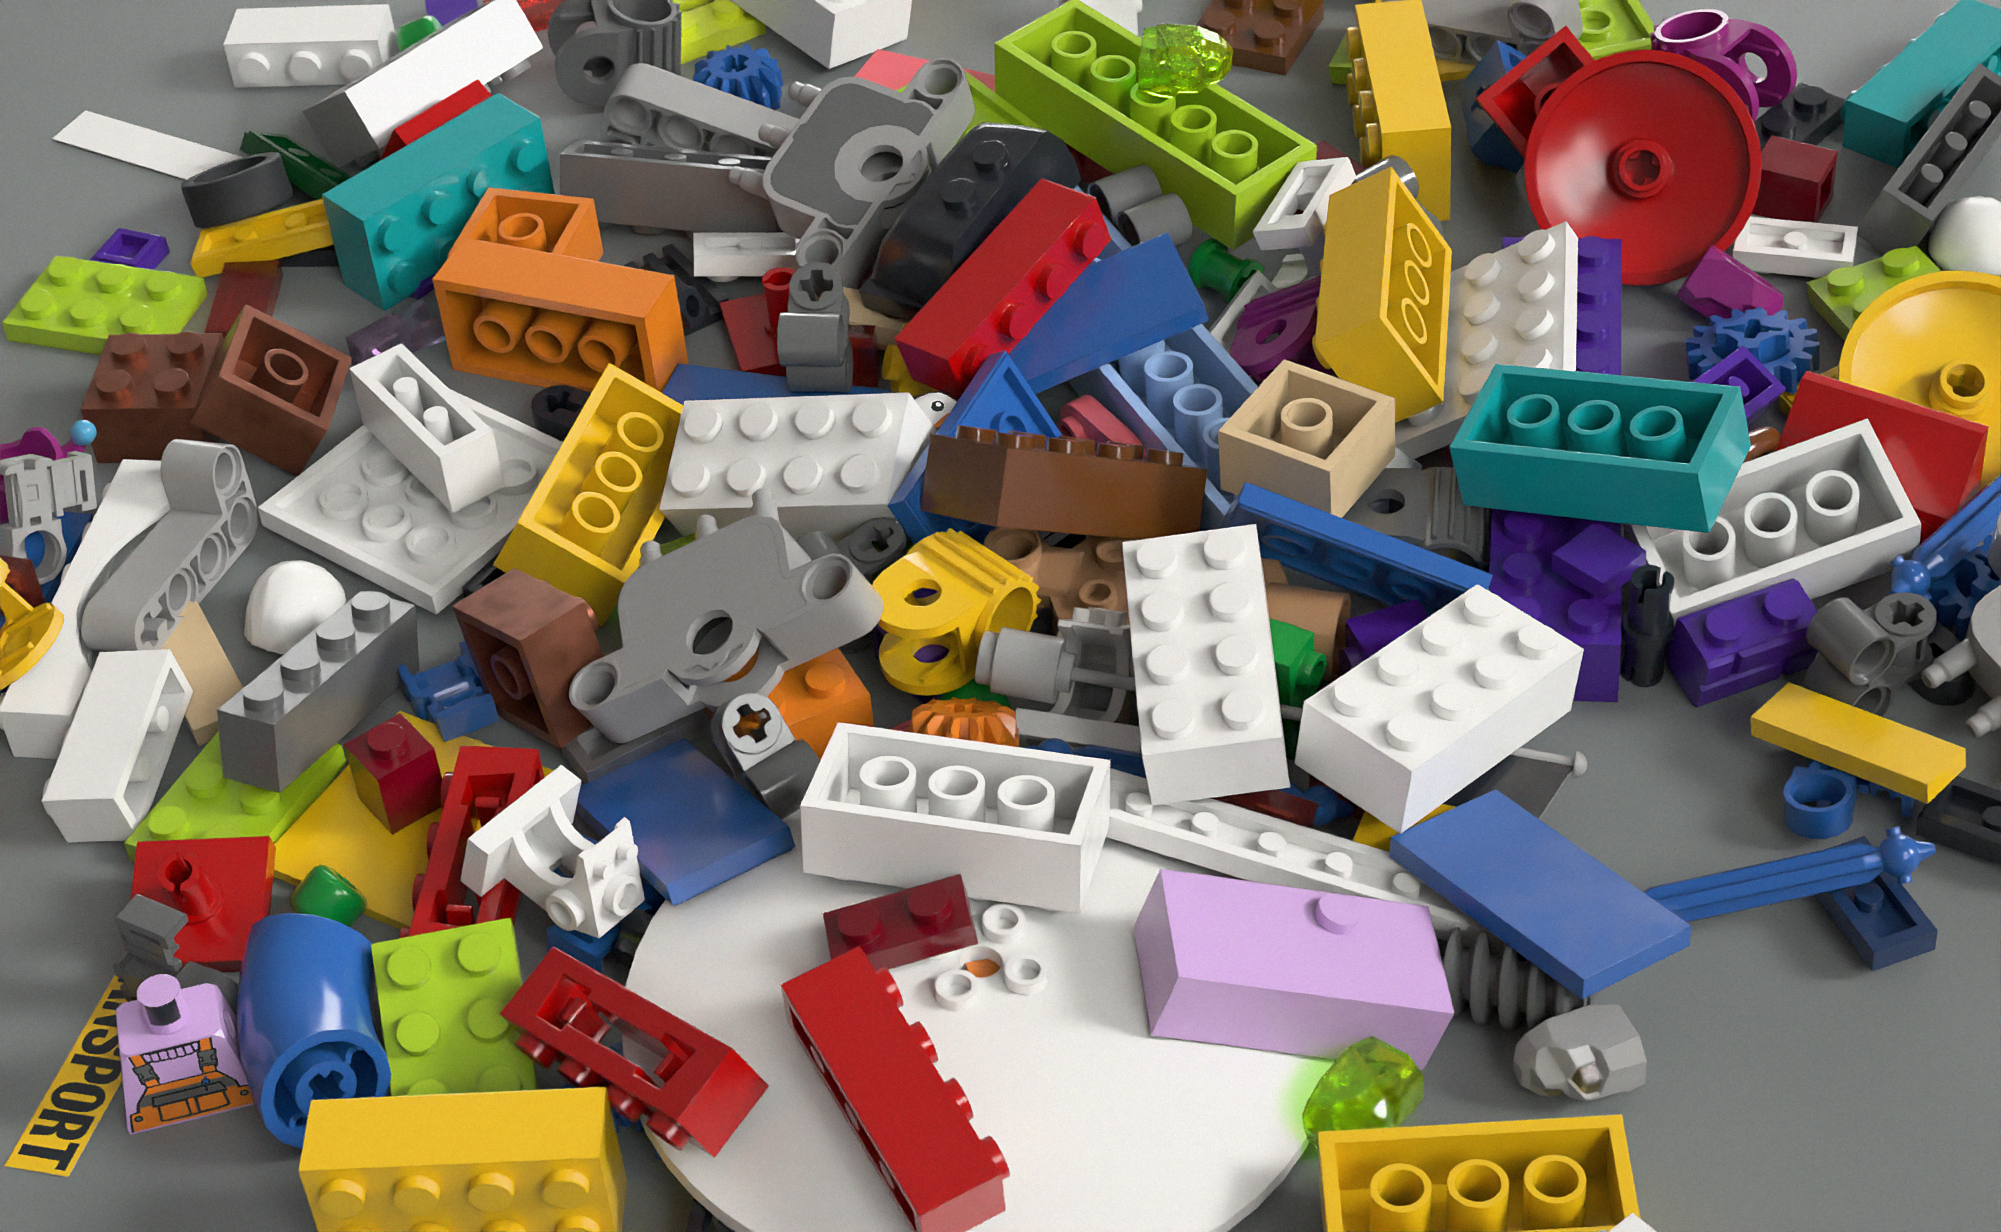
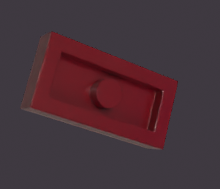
[823,874,979,970]

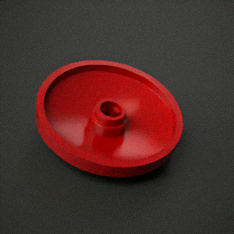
[1524,50,1762,286]

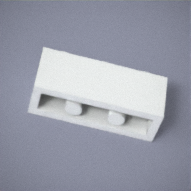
[224,4,398,88]
[349,343,505,513]
[41,649,193,843]

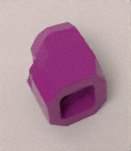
[1676,245,1783,319]

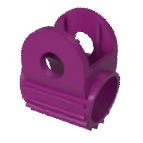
[1650,9,1797,123]
[1229,275,1340,385]

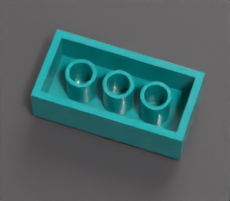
[322,93,555,312]
[1449,364,1751,533]

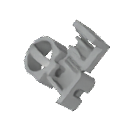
[0,451,97,585]

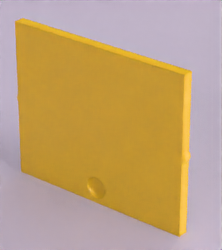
[273,711,554,930]

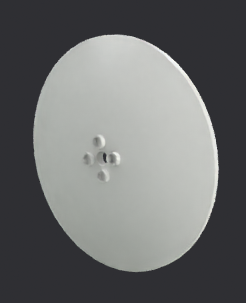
[622,810,1335,1232]

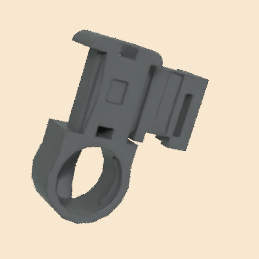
[113,894,238,1017]

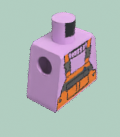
[115,974,254,1135]

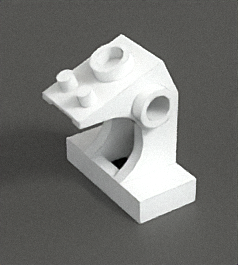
[1253,157,1356,290]
[1016,607,1142,753]
[461,765,645,938]

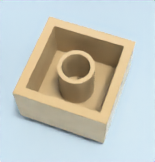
[1218,359,1395,518]

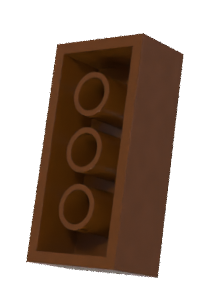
[920,425,1208,540]

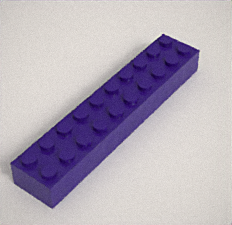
[1489,236,1622,702]

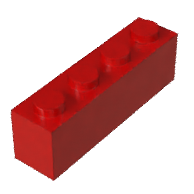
[894,178,1112,396]
[781,946,1010,1232]

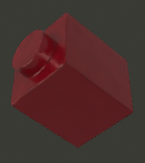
[1752,135,1838,223]
[344,713,442,835]

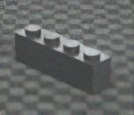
[1857,63,2001,254]
[560,140,783,238]
[217,591,419,793]

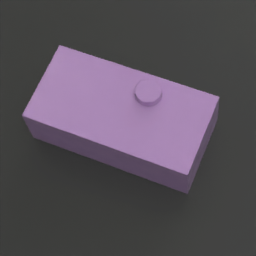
[1134,869,1454,1070]

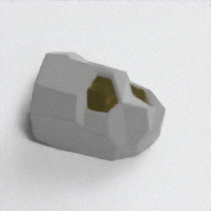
[1513,1004,1647,1102]

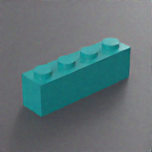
[1841,0,2001,168]

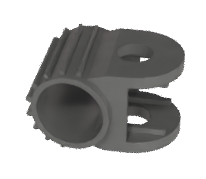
[547,0,682,106]
[1342,467,1492,601]

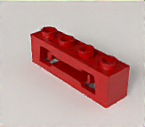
[398,745,545,939]
[500,946,769,1158]

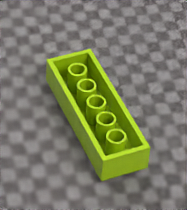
[994,0,1317,250]

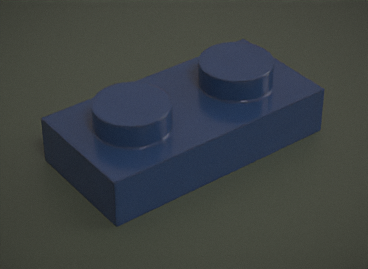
[1815,836,1938,972]

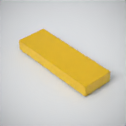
[190,199,334,277]
[1750,682,1966,804]

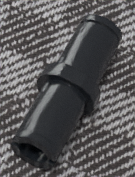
[1621,564,1674,688]

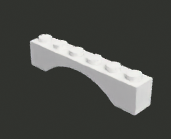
[0,459,171,759]

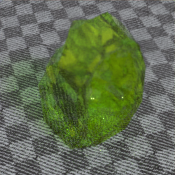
[1138,23,1233,98]
[1302,1036,1424,1148]

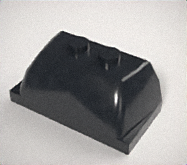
[859,122,1081,320]

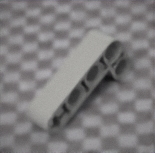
[1381,0,1583,66]
[598,63,799,157]
[81,439,258,652]

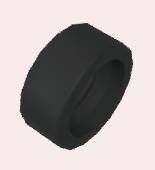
[181,152,293,228]

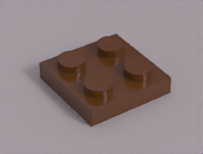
[1186,0,1324,76]

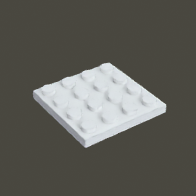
[1395,221,1578,459]
[258,389,563,615]

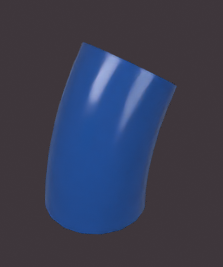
[237,913,391,1149]

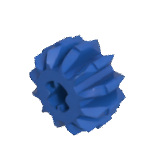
[693,44,783,110]

